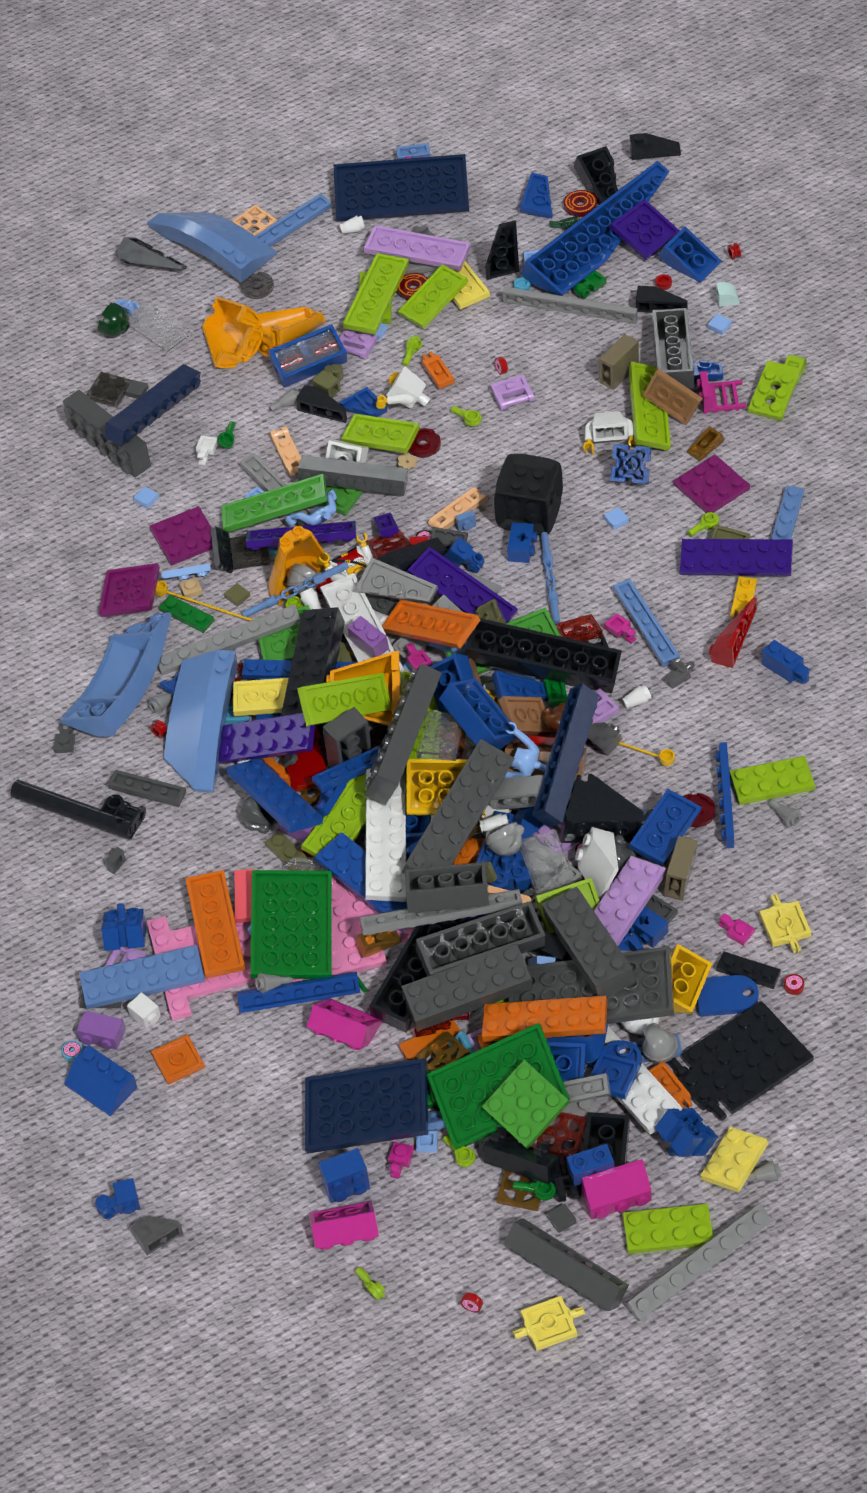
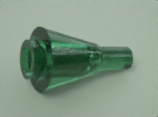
[549,216,580,230]

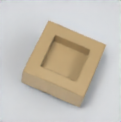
[179,577,203,598]

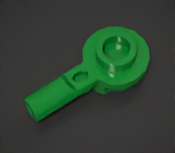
[217,421,236,449]
[513,1181,556,1201]

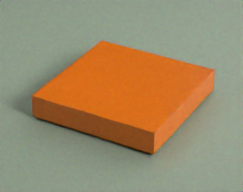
[151,1034,205,1085]

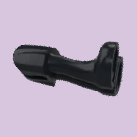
[549,1141,582,1202]

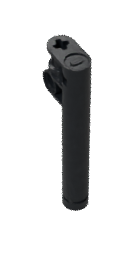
[10,779,146,840]

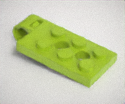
[748,354,807,421]

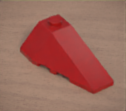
[709,597,757,668]

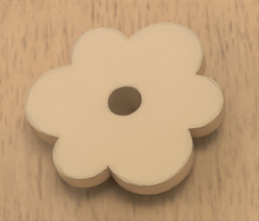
[398,453,417,471]

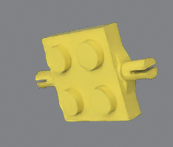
[760,894,812,953]
[512,1296,585,1351]

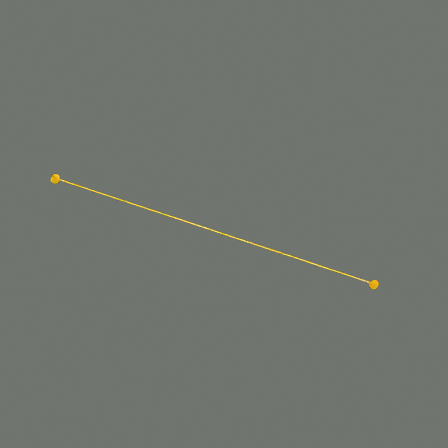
[155,580,675,766]

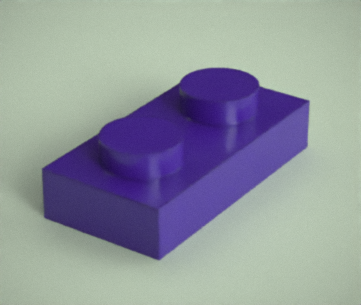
[373,512,399,537]

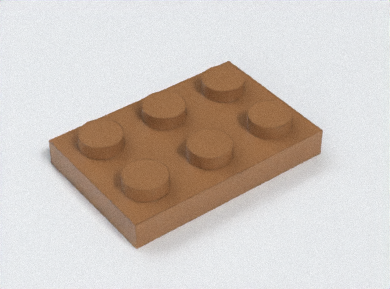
[642,368,703,425]
[498,696,553,735]

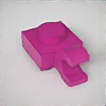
[604,613,637,644]
[405,643,432,669]
[718,913,755,946]
[388,1142,414,1179]

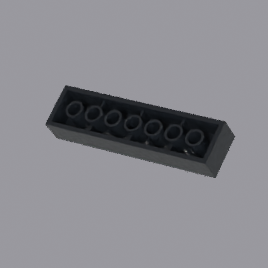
[281,607,345,739]
[465,618,622,693]
[369,917,469,1033]

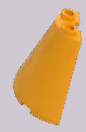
[202,296,263,368]
[257,306,325,357]
[268,526,330,606]
[327,651,400,725]

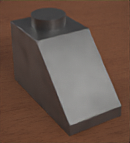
[587,722,623,756]
[131,1216,183,1255]

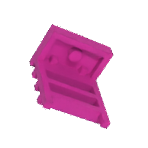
[697,371,746,414]

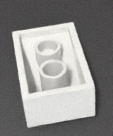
[575,827,618,899]

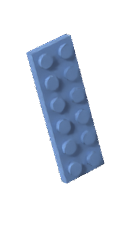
[79,945,205,1010]

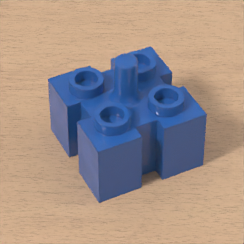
[611,444,652,484]
[488,850,532,894]
[101,903,146,951]
[654,1108,719,1157]

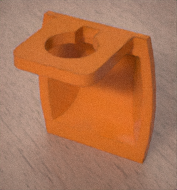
[454,837,484,865]

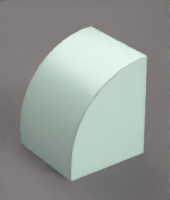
[716,282,740,307]

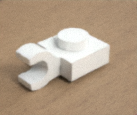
[196,436,218,465]

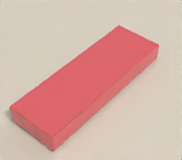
[234,869,254,923]

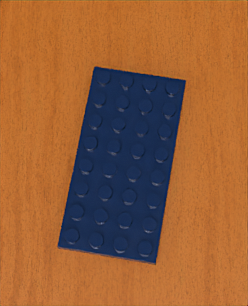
[333,154,469,222]

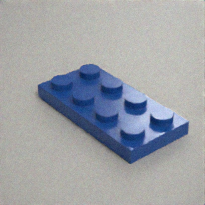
[629,789,702,867]

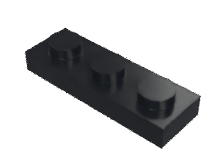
[716,951,781,989]

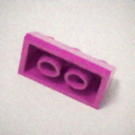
[307,998,382,1050]
[582,1159,652,1220]
[309,1200,379,1250]

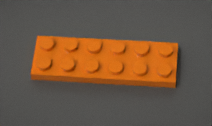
[382,599,481,649]
[185,870,245,979]
[482,996,608,1042]

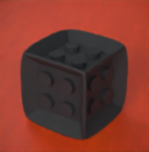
[494,453,563,535]

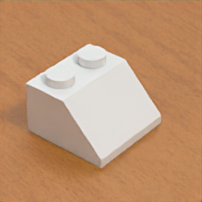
[326,440,369,463]

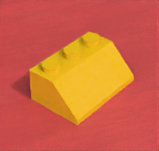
[671,944,713,1014]

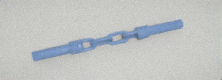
[541,532,560,626]
[242,562,349,617]

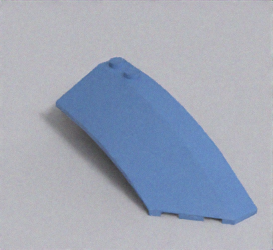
[147,212,277,283]
[60,612,172,737]
[164,650,238,792]

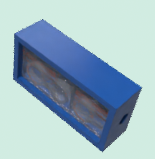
[269,324,347,387]

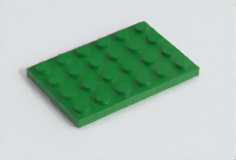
[250,870,332,979]
[426,1023,570,1150]

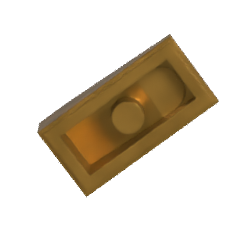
[686,426,725,461]
[356,930,402,958]

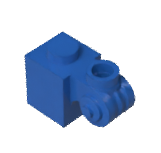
[444,537,485,573]
[95,1178,141,1219]

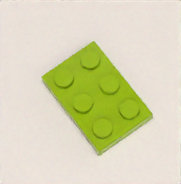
[534,878,600,934]

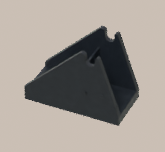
[559,774,645,843]

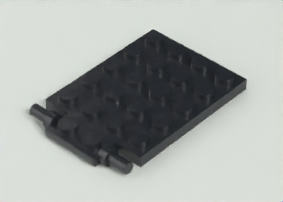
[669,1001,814,1121]

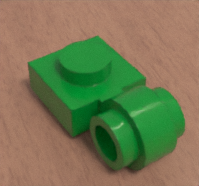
[574,270,607,298]

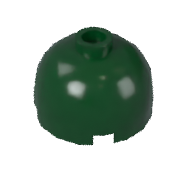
[98,302,130,338]

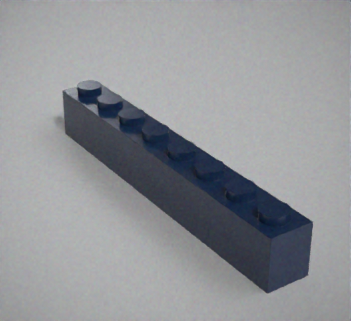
[104,364,201,446]
[532,683,599,828]

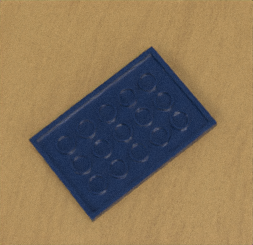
[305,1058,428,1154]

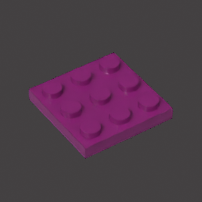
[674,454,750,513]
[150,506,213,566]
[99,563,160,617]

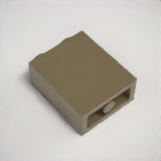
[599,334,639,390]
[663,836,698,900]

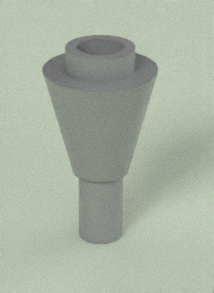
[269,388,299,412]
[149,693,173,714]
[769,800,801,827]
[255,973,293,994]
[745,1160,781,1183]

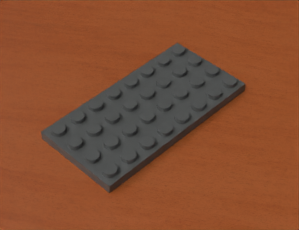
[509,946,675,1024]

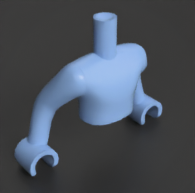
[284,489,337,526]
[505,722,547,778]

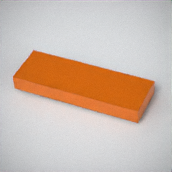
[399,1020,461,1061]

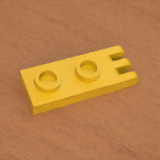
[730,576,757,618]

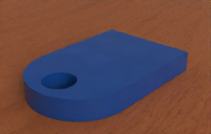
[697,975,759,1017]
[589,1040,642,1100]

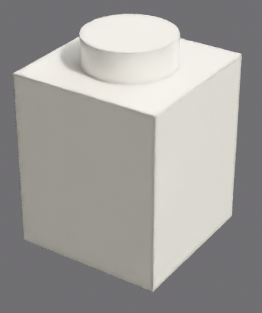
[127,992,161,1029]

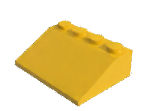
[406,759,486,815]

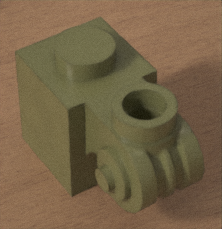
[312,364,344,398]

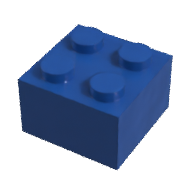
[318,1148,370,1203]

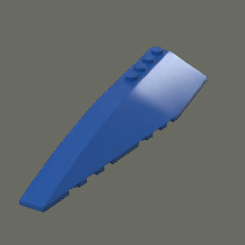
[521,161,669,296]

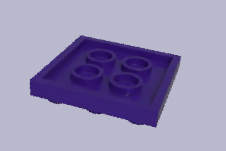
[610,199,680,260]

